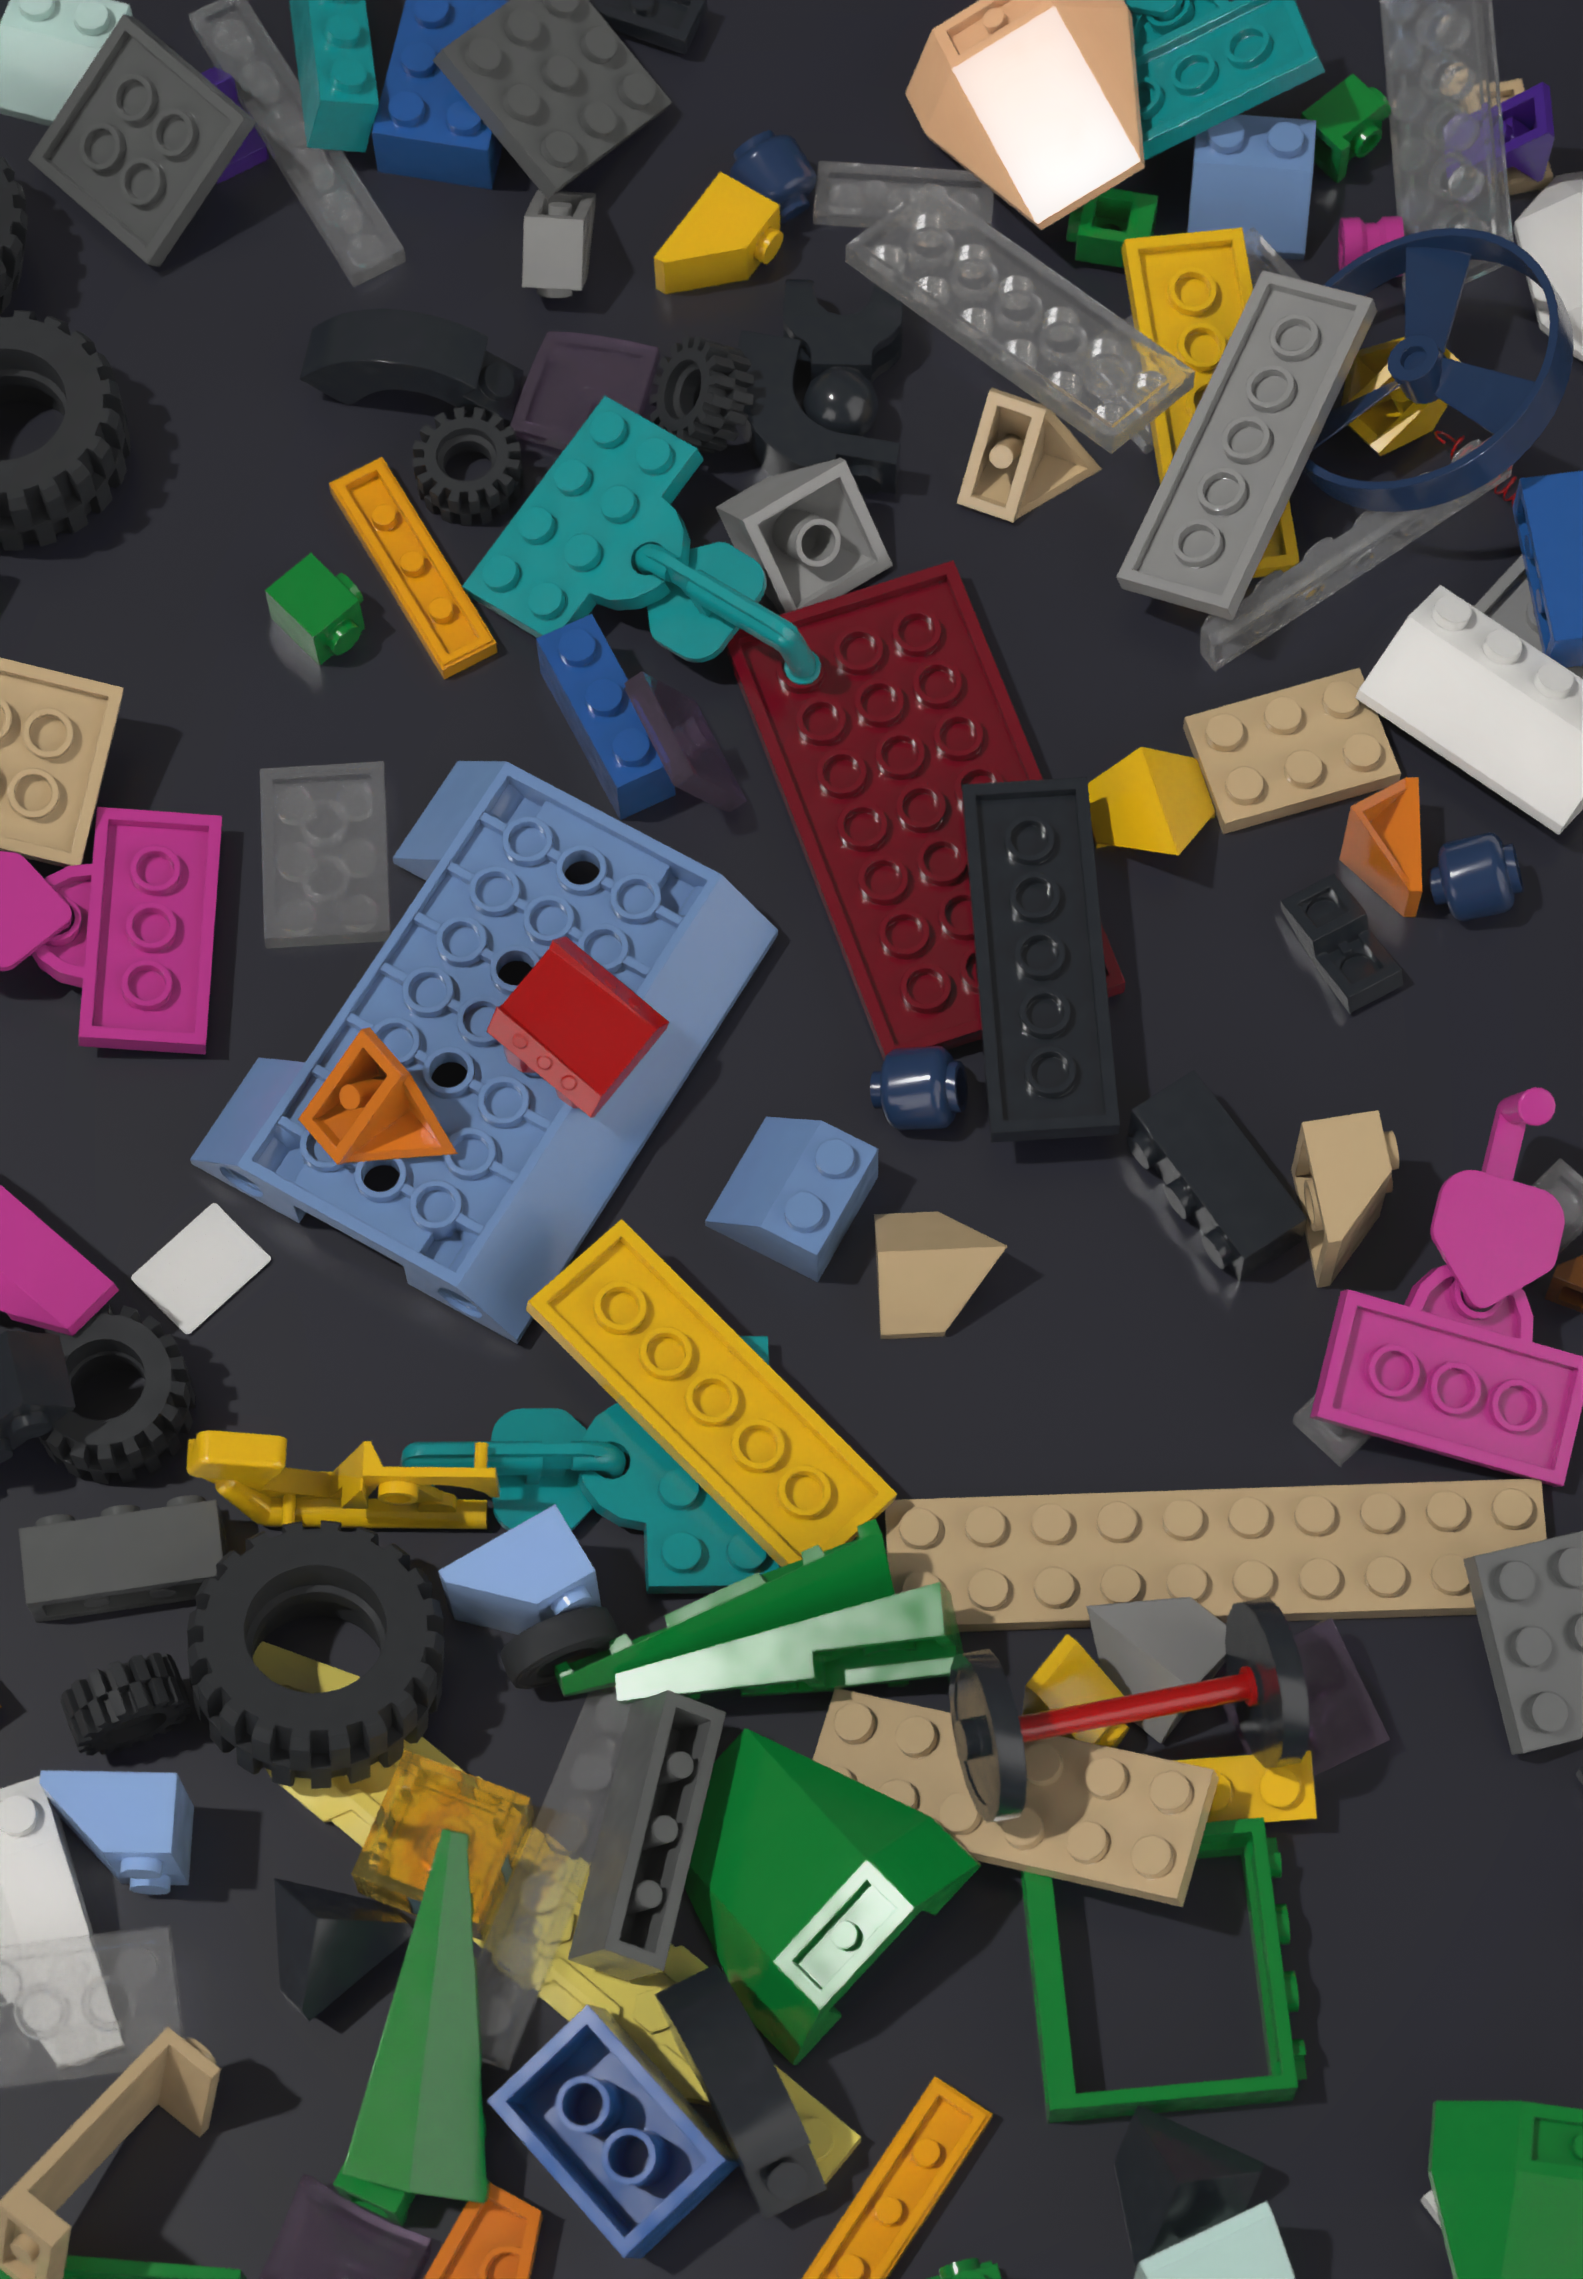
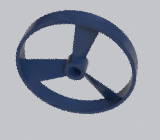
[1303,228,1574,512]

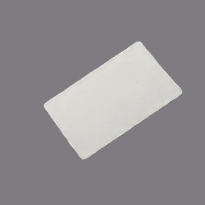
[131,1203,271,1334]

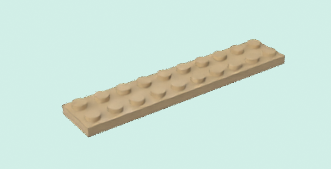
[885,1479,1547,1632]

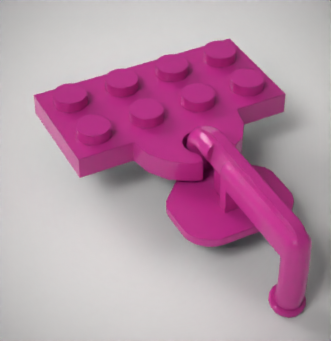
[0,807,222,1055]
[1310,1087,1583,1487]

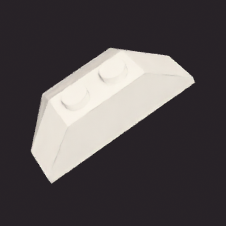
[1514,171,1583,361]

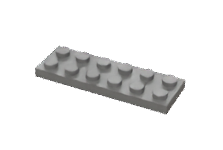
[1117,270,1377,620]

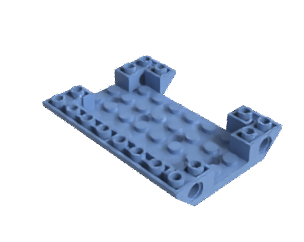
[190,761,778,1344]

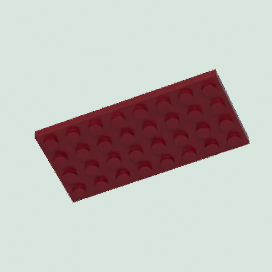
[725,560,1126,1061]

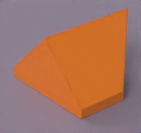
[1339,777,1422,917]
[298,1027,458,1165]

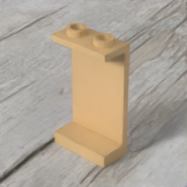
[0,2027,221,2279]

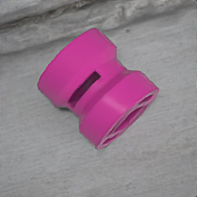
[1338,216,1404,276]

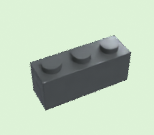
[19,1495,228,1623]

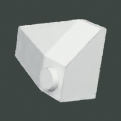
[0,1776,126,2069]

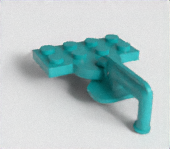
[1124,0,1325,160]
[462,396,821,685]
[400,1336,779,1594]

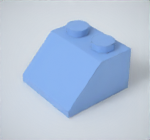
[438,1505,601,1635]
[40,1770,194,1895]

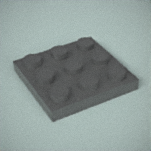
[433,0,672,199]
[28,14,256,267]

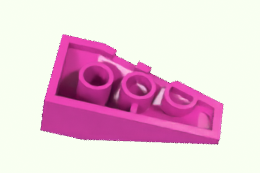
[0,1185,119,1336]

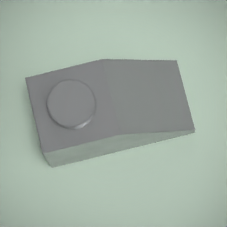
[522,190,596,298]

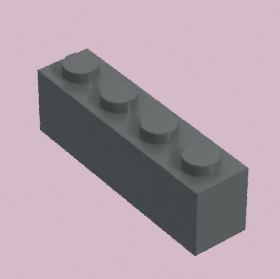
[568,1690,726,1981]

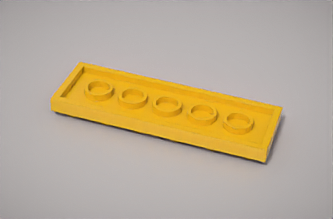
[1121,228,1300,578]
[526,1219,897,1567]

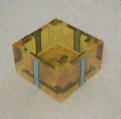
[351,1750,535,1942]

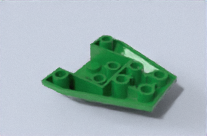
[684,1728,981,2065]
[1428,2101,1583,2279]

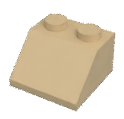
[1291,1110,1399,1288]

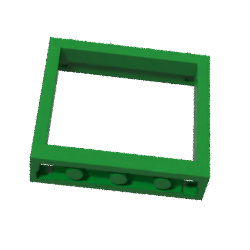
[1020,1817,1307,2123]

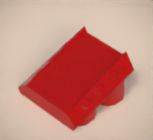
[486,936,669,1118]

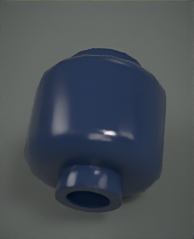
[729,130,817,223]
[1428,833,1524,921]
[870,1046,968,1131]

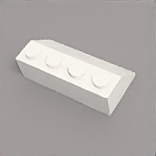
[1355,585,1583,835]

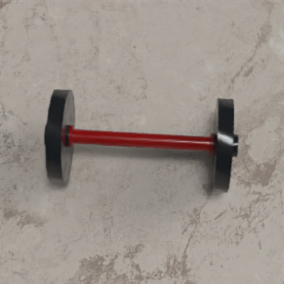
[949,1597,1310,1822]

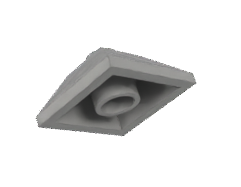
[716,458,893,614]

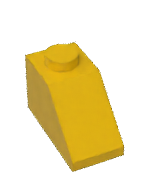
[654,172,783,294]
[1022,1634,1129,1748]

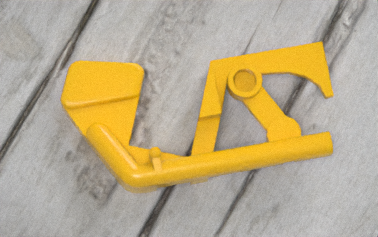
[186,1430,500,1529]

